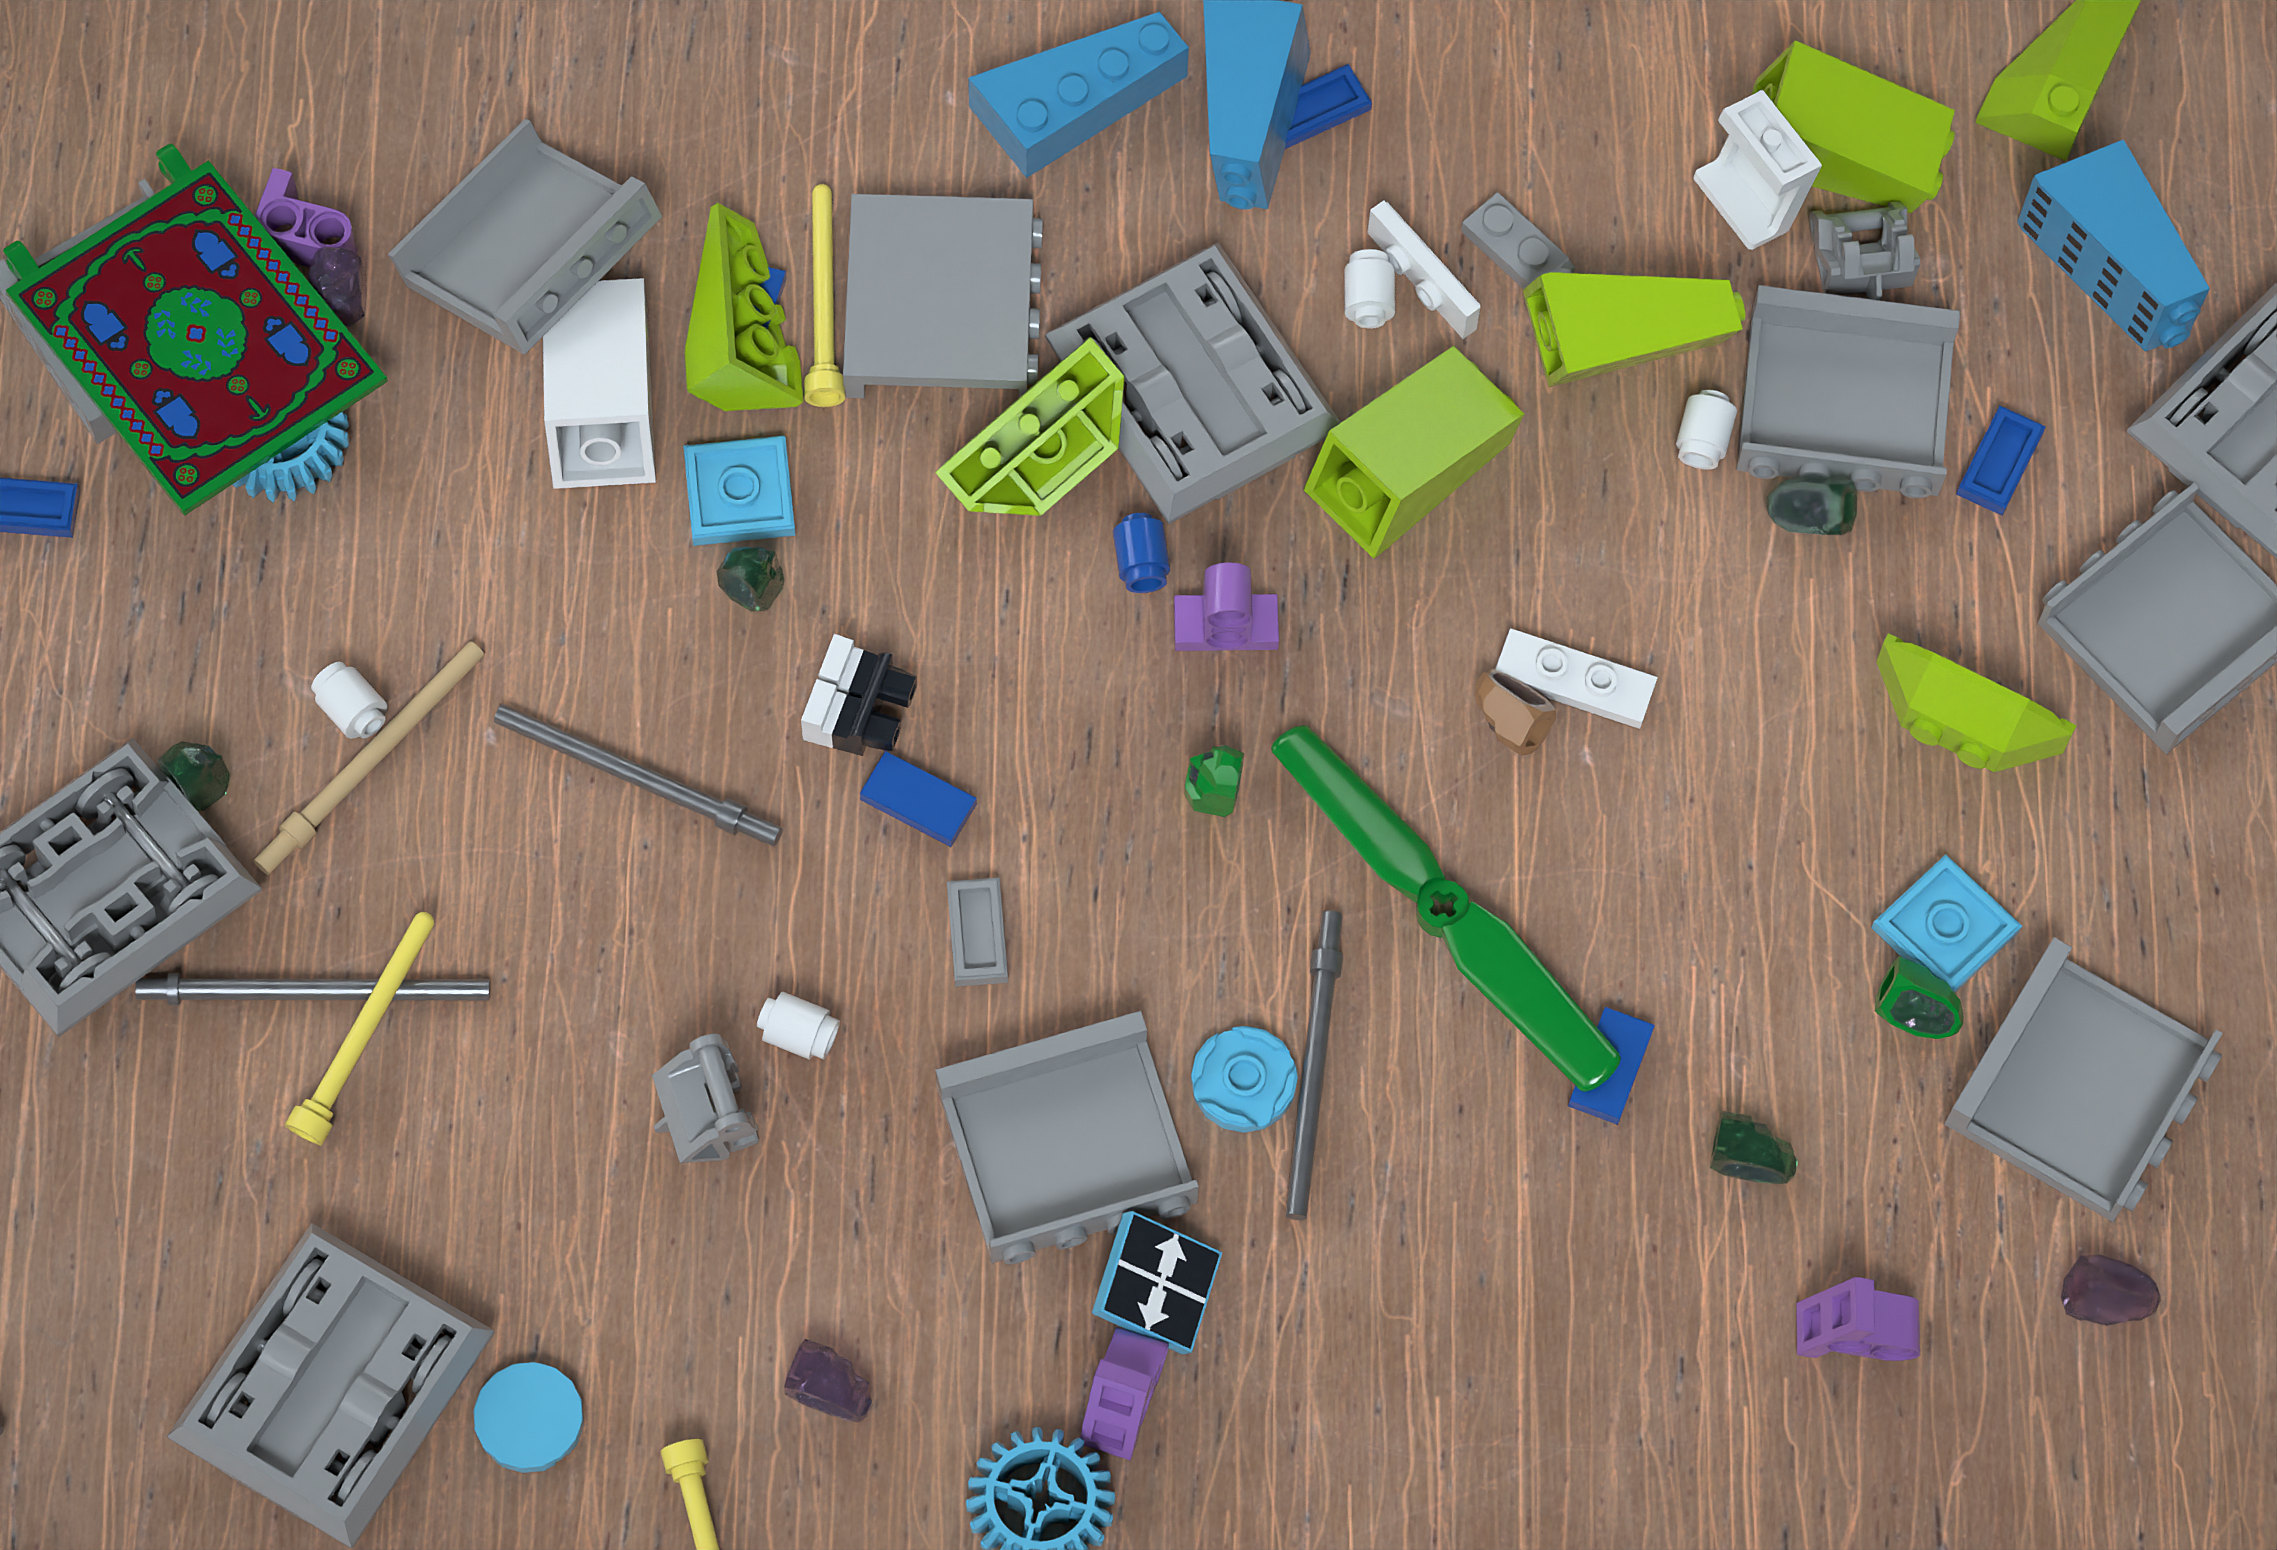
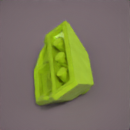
[935,337,1124,516]
[1876,633,2077,773]

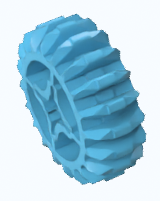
[232,412,350,503]
[966,1427,1115,1550]

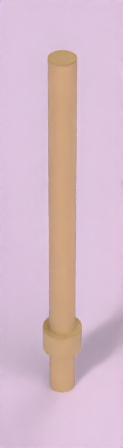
[253,641,485,875]

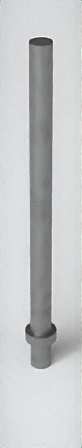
[135,973,491,1005]

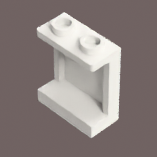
[1693,90,1822,250]

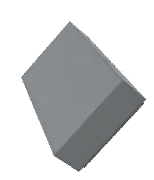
[947,878,1008,987]

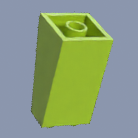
[1751,40,1955,213]
[1523,272,1745,387]
[1304,346,1524,559]

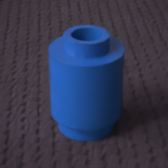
[1113,513,1170,593]

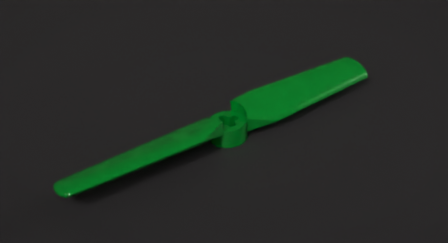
[1271,725,1621,1092]

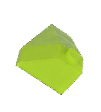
[1975,0,2141,161]
[684,202,803,411]

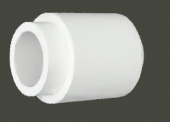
[1344,249,1395,328]
[1676,390,1737,469]
[311,662,387,739]
[757,991,840,1060]

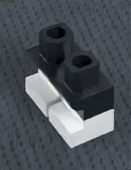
[801,634,917,756]

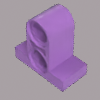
[255,168,357,273]
[1174,562,1279,651]
[1796,1277,1920,1361]
[1080,1327,1169,1460]

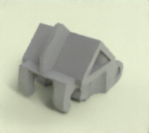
[1809,201,1920,301]
[652,1034,759,1163]

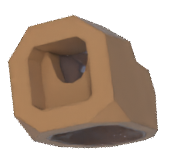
[1474,670,1557,756]

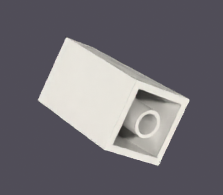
[543,278,656,489]

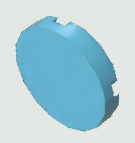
[1191,1026,1298,1133]
[474,1362,584,1473]

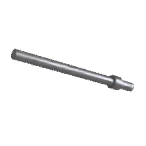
[494,704,783,847]
[1285,911,1343,1220]

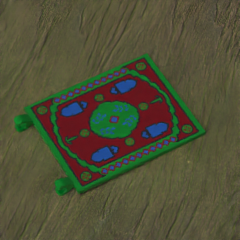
[3,144,388,516]

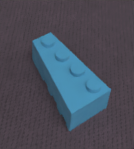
[968,12,1189,178]

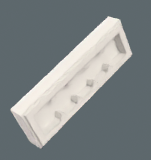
[1367,201,1481,339]
[1495,628,1658,729]

